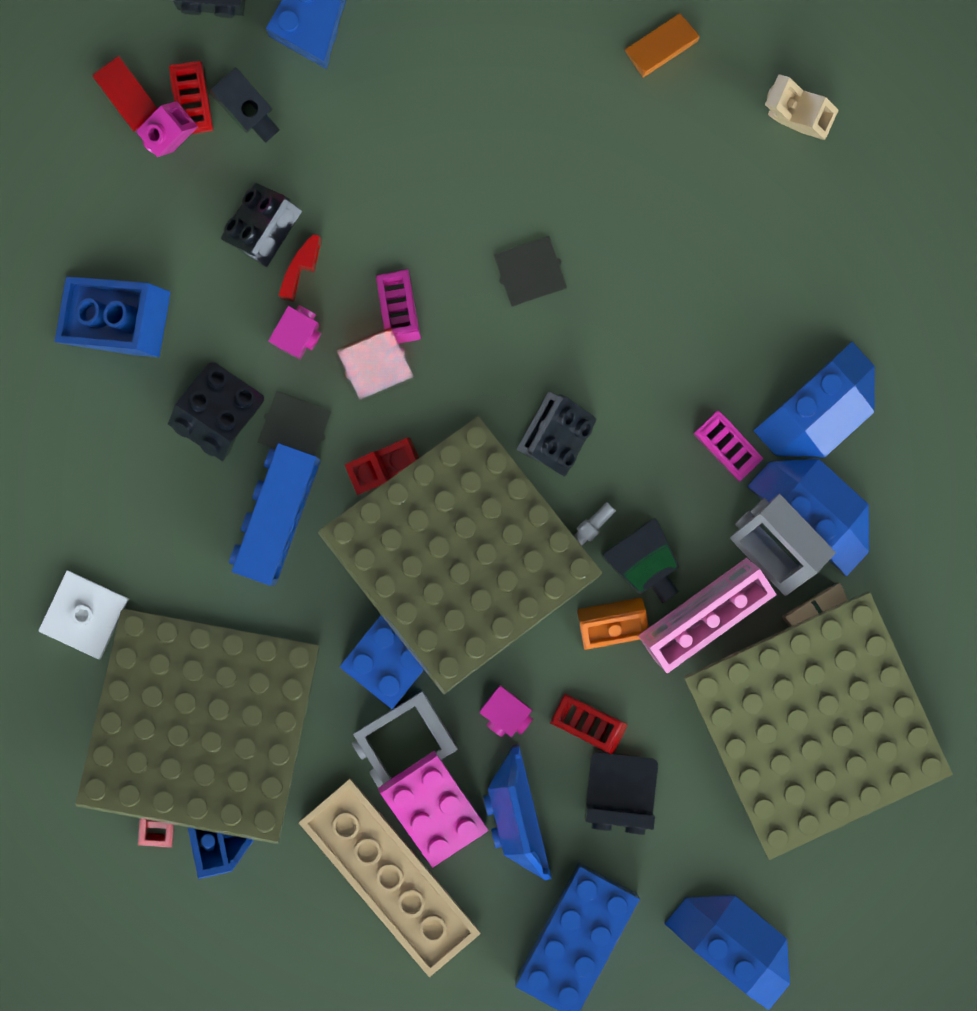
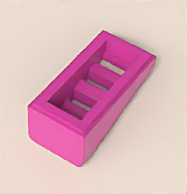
[375,269,421,345]
[693,410,764,482]

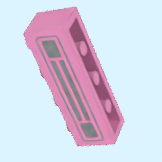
[638,558,777,673]

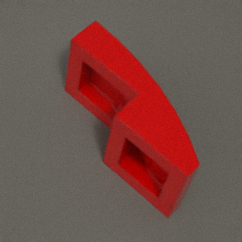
[92,55,158,132]
[279,234,322,302]
[344,437,419,495]

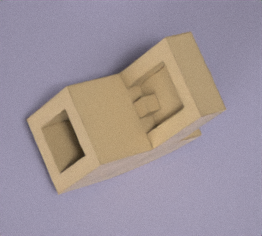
[765,74,839,140]

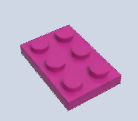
[378,751,489,868]

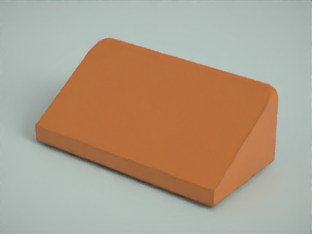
[625,13,700,78]
[577,598,648,650]

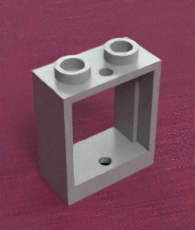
[730,493,836,596]
[352,691,458,787]

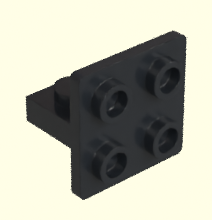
[221,183,302,267]
[516,392,597,476]

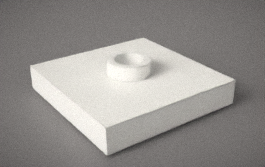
[39,570,129,659]

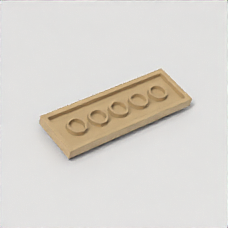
[299,778,481,977]

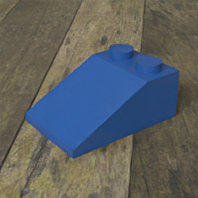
[55,277,171,357]

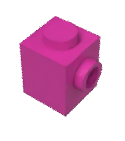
[136,101,198,157]
[269,305,321,360]
[479,684,533,737]

